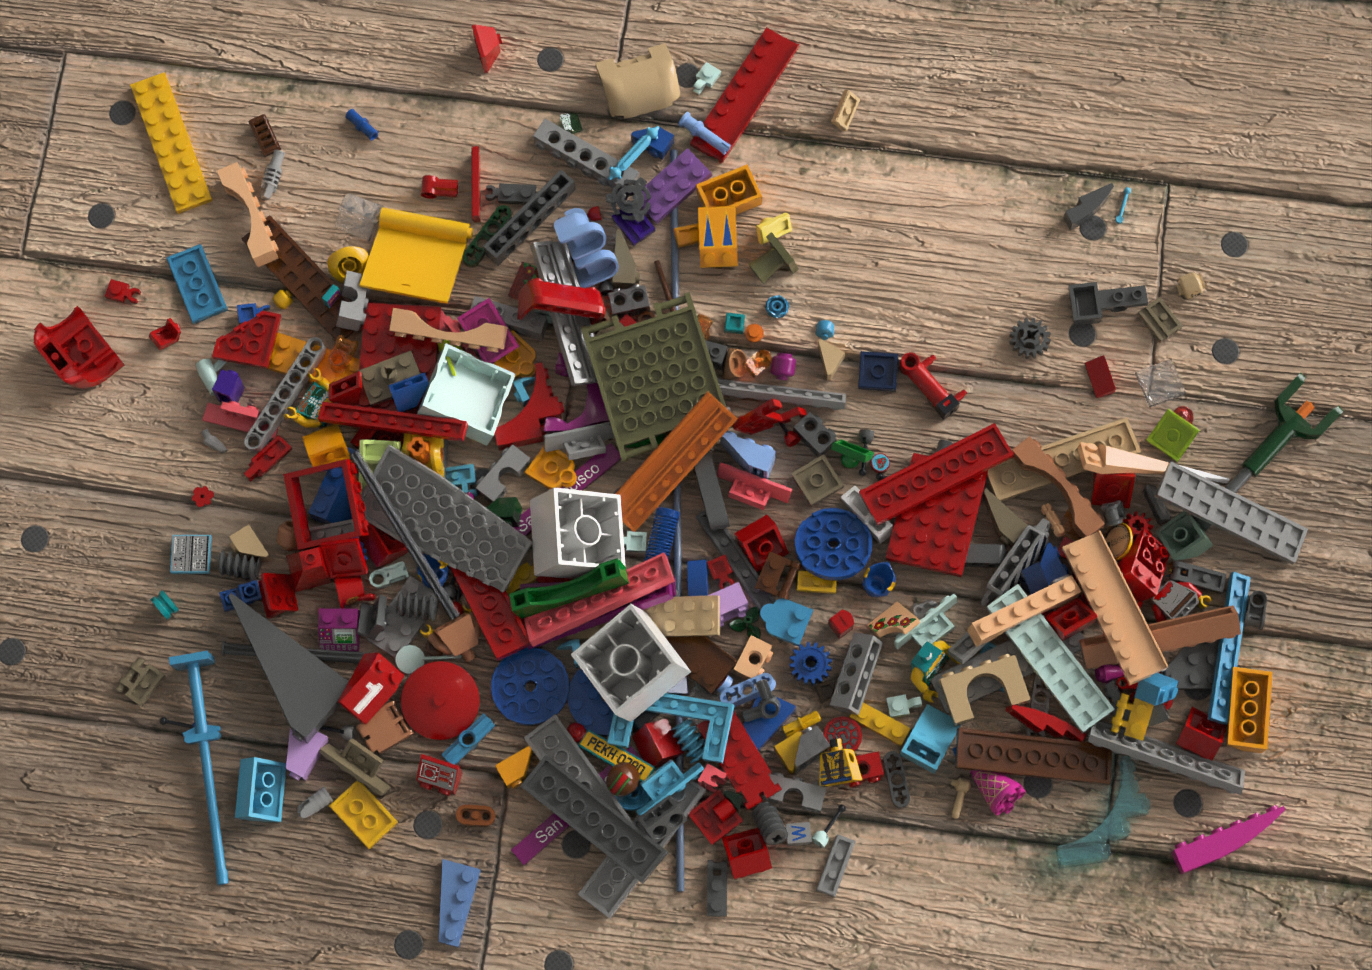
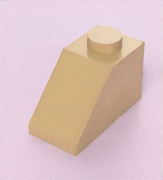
[229,524,272,562]

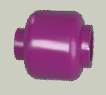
[770,353,796,381]

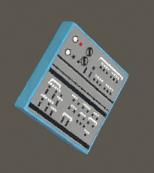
[170,535,212,574]

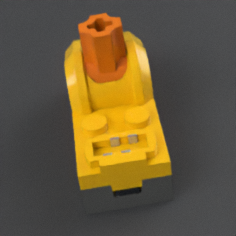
[402,434,448,479]

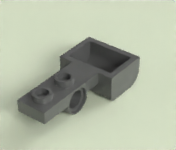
[1068,282,1148,325]

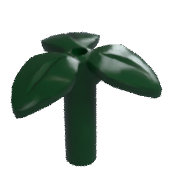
[729,606,761,639]

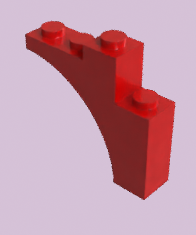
[495,362,564,451]

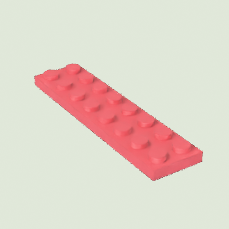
[524,553,675,647]

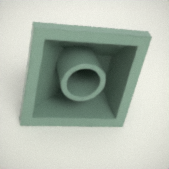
[1155,511,1214,561]

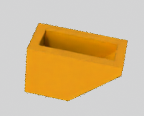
[495,746,533,789]

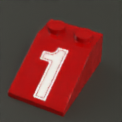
[338,652,404,724]

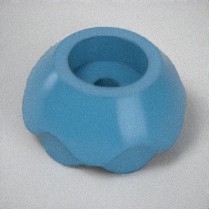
[765,295,789,318]

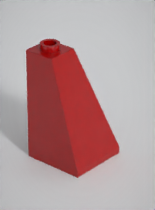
[286,547,332,592]

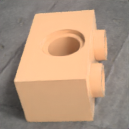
[733,635,773,680]

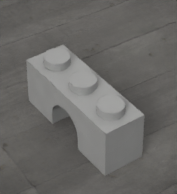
[336,271,370,331]
[476,444,531,503]
[763,772,826,814]

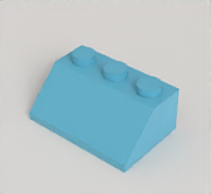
[235,757,286,822]

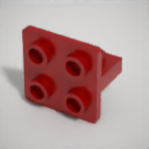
[258,573,299,618]

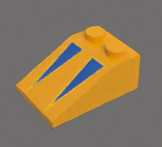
[698,206,738,268]

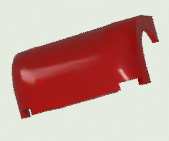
[33,306,125,389]

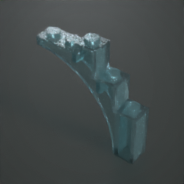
[1056,756,1151,869]

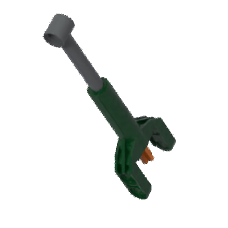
[1193,372,1344,531]

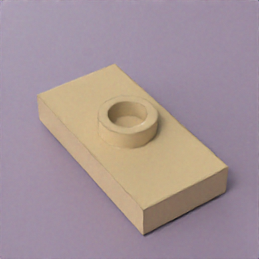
[831,90,860,132]

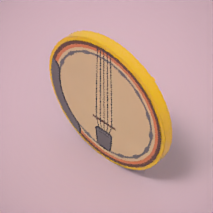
[1104,523,1133,561]

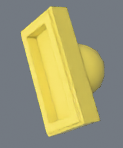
[756,213,792,245]

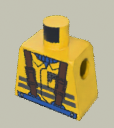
[819,739,862,787]

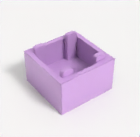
[708,582,748,627]

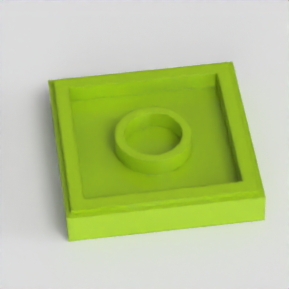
[1146,408,1200,462]

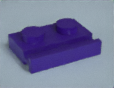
[612,210,656,246]

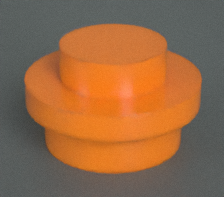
[745,324,764,343]

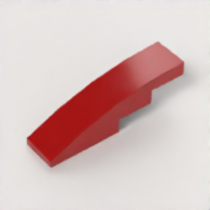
[1005,705,1086,742]

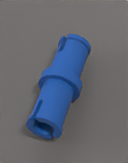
[345,109,379,141]

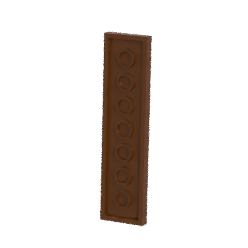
[955,728,1112,785]

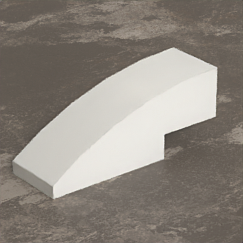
[841,486,893,544]

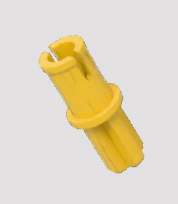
[782,711,821,738]

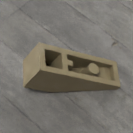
[612,229,640,289]
[982,488,1028,548]

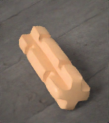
[1041,503,1066,537]

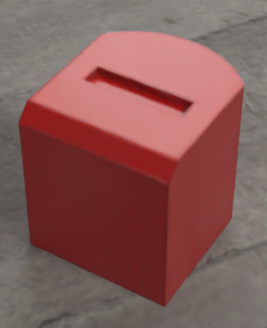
[828,609,854,639]

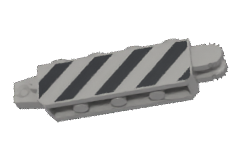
[981,518,1051,607]

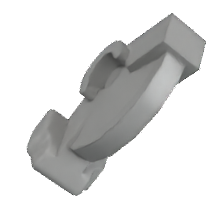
[910,600,938,620]

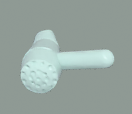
[196,359,227,396]

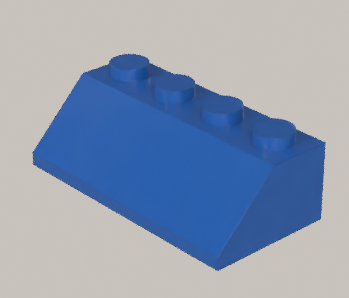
[308,447,359,524]

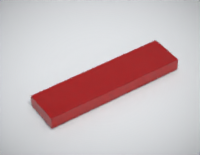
[471,146,481,223]

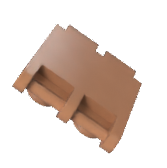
[356,700,414,754]

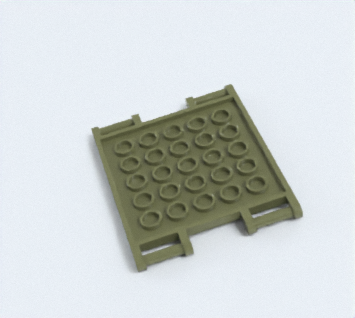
[581,292,733,462]

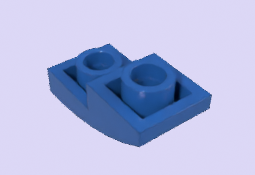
[687,560,709,596]
[219,580,262,612]

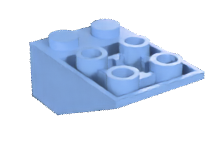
[721,431,776,479]

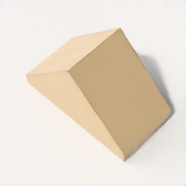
[818,339,845,381]

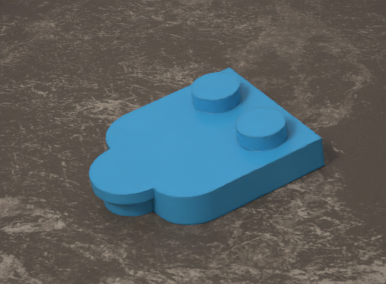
[760,598,813,647]

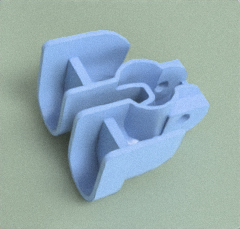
[554,208,619,288]

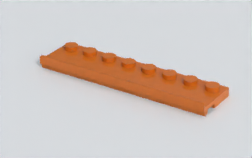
[615,391,738,532]

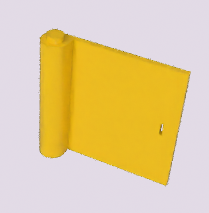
[359,207,473,304]

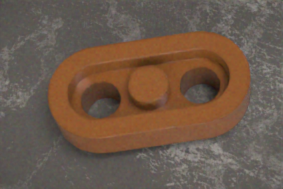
[456,804,496,827]

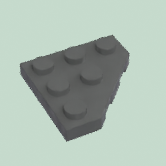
[1163,639,1220,690]

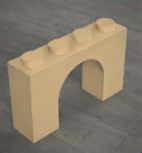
[939,654,1031,727]

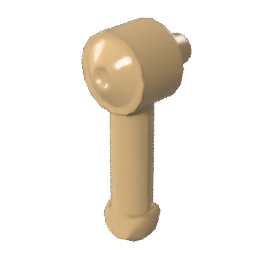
[951,777,971,819]

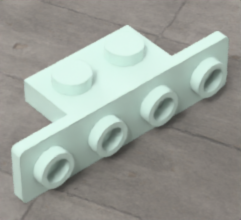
[894,594,957,650]

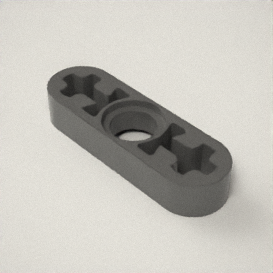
[883,751,910,809]

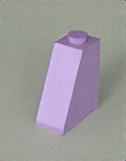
[286,728,329,781]

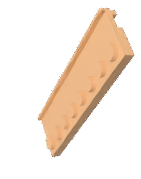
[1062,530,1168,686]

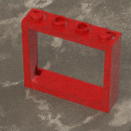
[283,459,369,550]

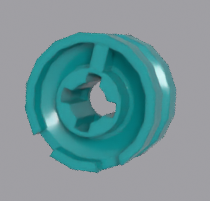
[150,590,179,620]

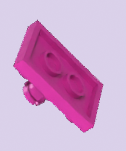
[457,298,520,364]

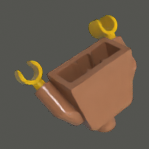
[420,604,481,662]

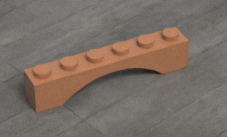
[1012,436,1105,539]

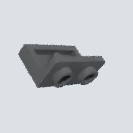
[357,595,388,640]

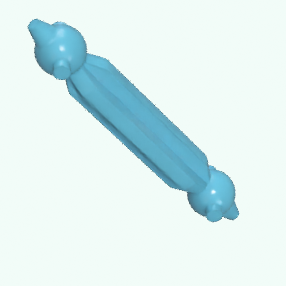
[608,126,659,180]

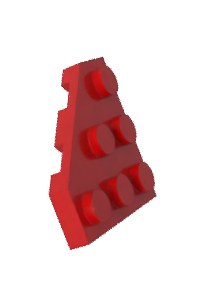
[212,311,282,369]

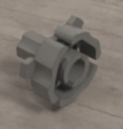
[606,177,651,222]

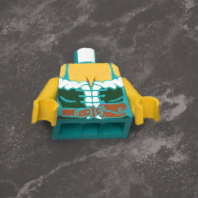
[283,368,332,428]
[910,640,961,703]

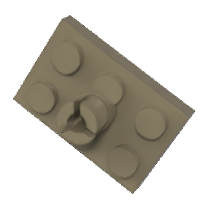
[359,351,420,407]

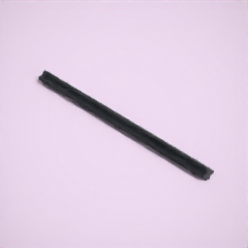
[349,450,459,620]

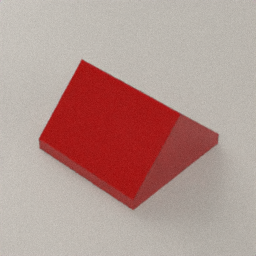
[1044,598,1098,641]
[632,718,684,768]

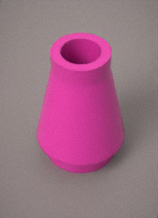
[1095,664,1125,683]

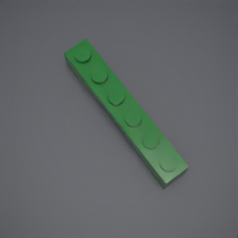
[509,558,629,619]

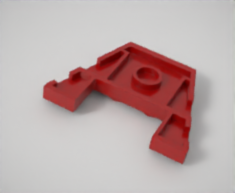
[732,398,807,435]

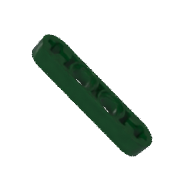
[463,205,512,268]

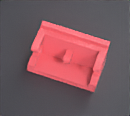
[698,763,727,793]

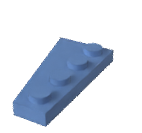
[439,859,481,948]

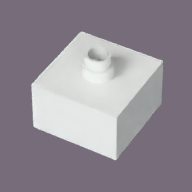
[530,488,625,579]
[571,604,691,722]

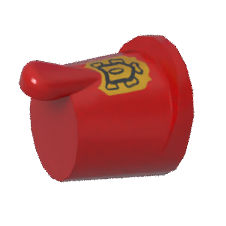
[334,575,375,609]

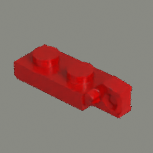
[244,435,293,482]

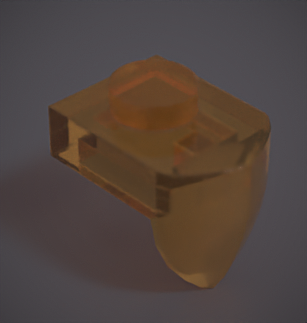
[742,350,772,378]

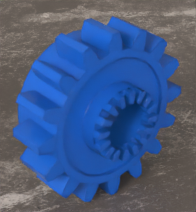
[789,642,832,686]

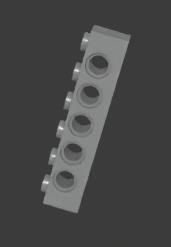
[533,119,639,194]

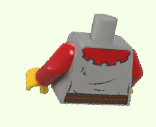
[1152,580,1211,622]

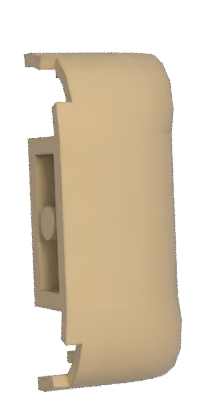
[595,43,681,119]

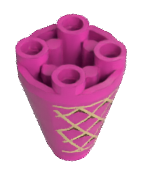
[970,770,1026,816]

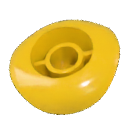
[327,247,369,284]

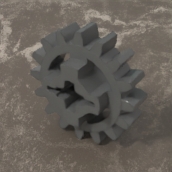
[1009,318,1051,359]

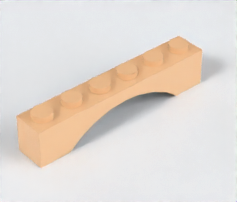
[217,162,279,267]
[389,308,508,353]
[967,575,1081,647]

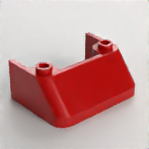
[517,278,605,325]

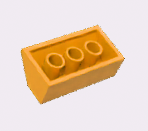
[1227,667,1273,753]

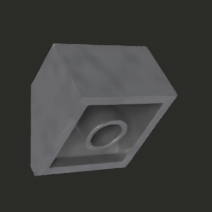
[794,726,830,773]

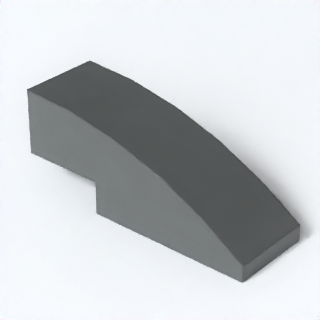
[1063,183,1114,230]

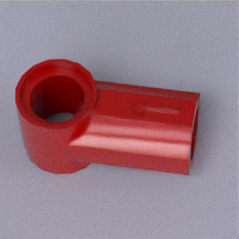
[421,175,458,199]

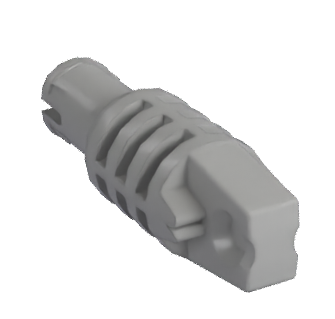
[260,150,285,201]

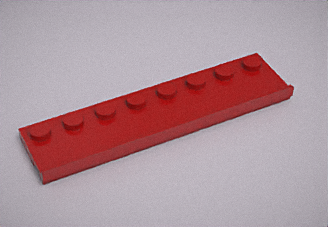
[690,27,799,164]

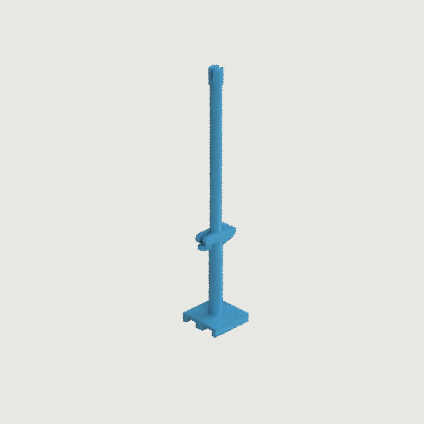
[169,651,229,885]

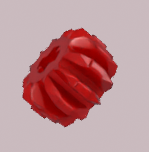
[1122,511,1154,540]

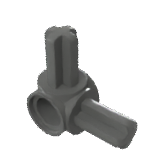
[743,679,781,722]

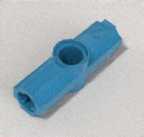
[441,713,496,765]

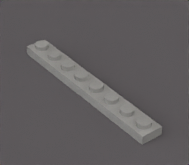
[717,378,846,410]

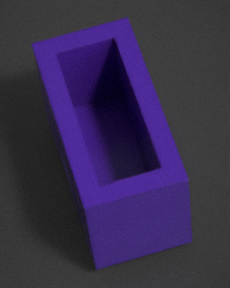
[212,369,245,403]

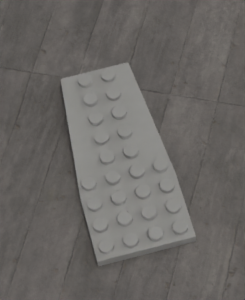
[361,445,533,592]

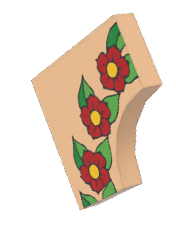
[867,602,920,638]

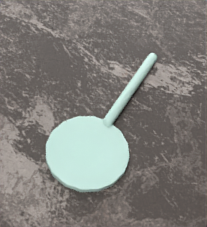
[396,645,462,674]

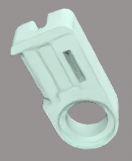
[369,561,409,589]

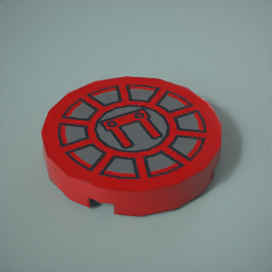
[823,716,862,752]

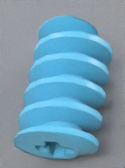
[670,719,705,764]

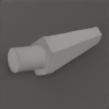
[201,429,228,453]

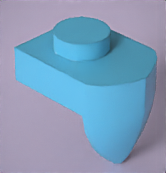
[513,377,536,407]
[557,639,580,668]

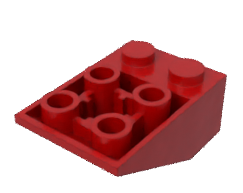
[1118,529,1169,602]

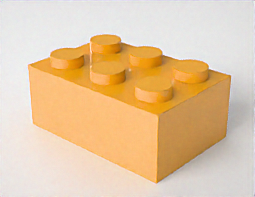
[696,164,762,215]

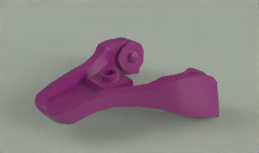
[544,352,610,434]

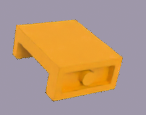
[302,424,350,467]

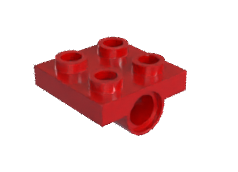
[688,790,743,846]

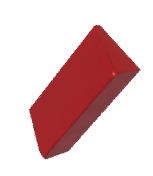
[1085,355,1116,398]

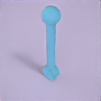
[1115,187,1131,224]

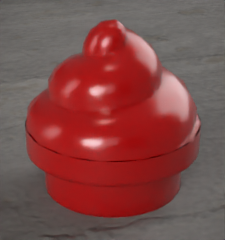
[567,723,586,743]

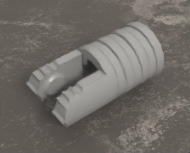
[297,787,333,818]

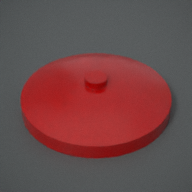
[401,661,480,740]

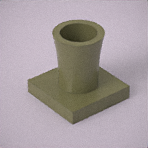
[748,232,799,284]

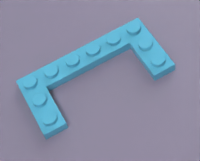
[607,693,734,763]

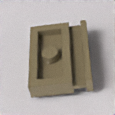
[1137,297,1183,343]

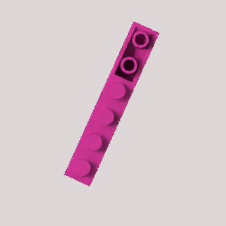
[1171,805,1285,875]

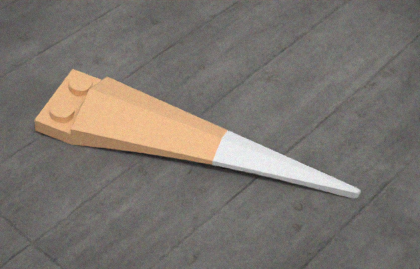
[1078,442,1230,484]

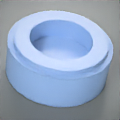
[716,674,733,694]

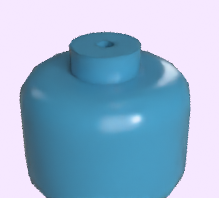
[815,320,834,340]

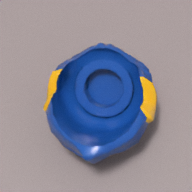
[417,554,449,589]
[862,562,895,598]

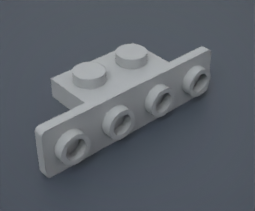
[544,422,615,460]

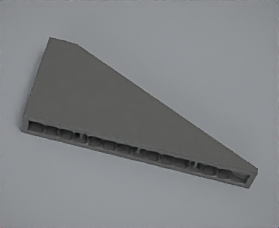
[228,593,349,744]

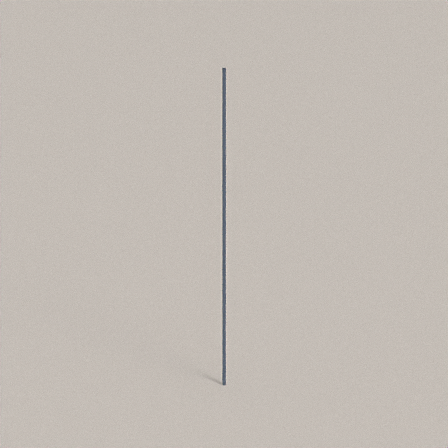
[670,149,685,892]

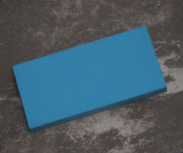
[166,244,228,324]

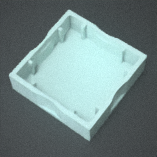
[417,344,516,446]

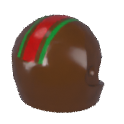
[606,762,640,797]

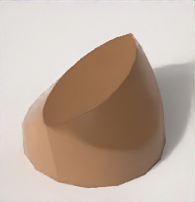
[723,348,748,380]

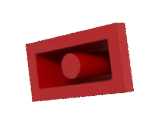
[328,371,362,406]

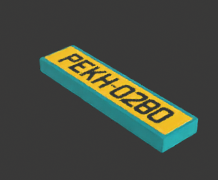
[578,729,656,783]

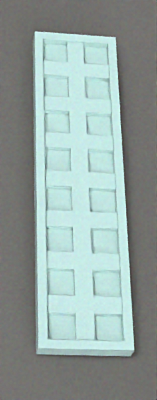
[986,584,1114,733]

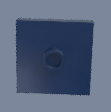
[858,351,898,392]

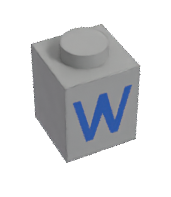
[783,822,812,847]

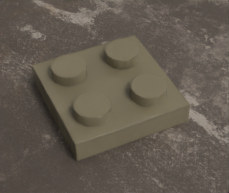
[791,454,844,506]

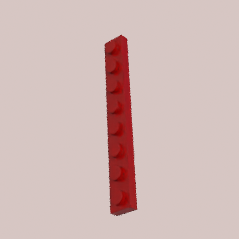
[317,402,468,442]

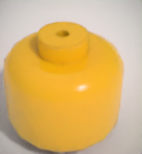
[273,289,293,309]

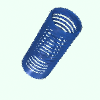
[644,507,681,561]

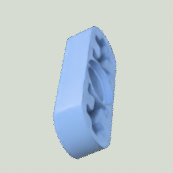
[720,673,776,707]

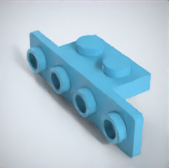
[636,759,704,816]

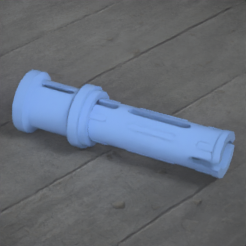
[678,112,731,155]

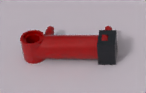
[900,352,967,420]

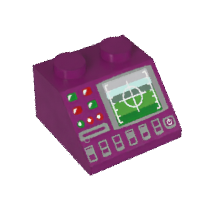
[318,608,360,652]

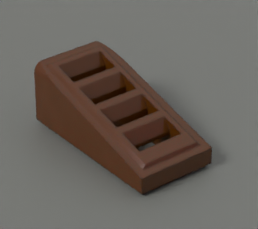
[248,114,281,157]

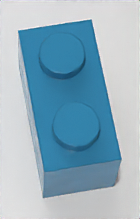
[1135,673,1178,706]

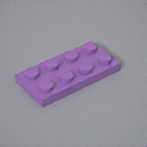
[632,148,713,224]

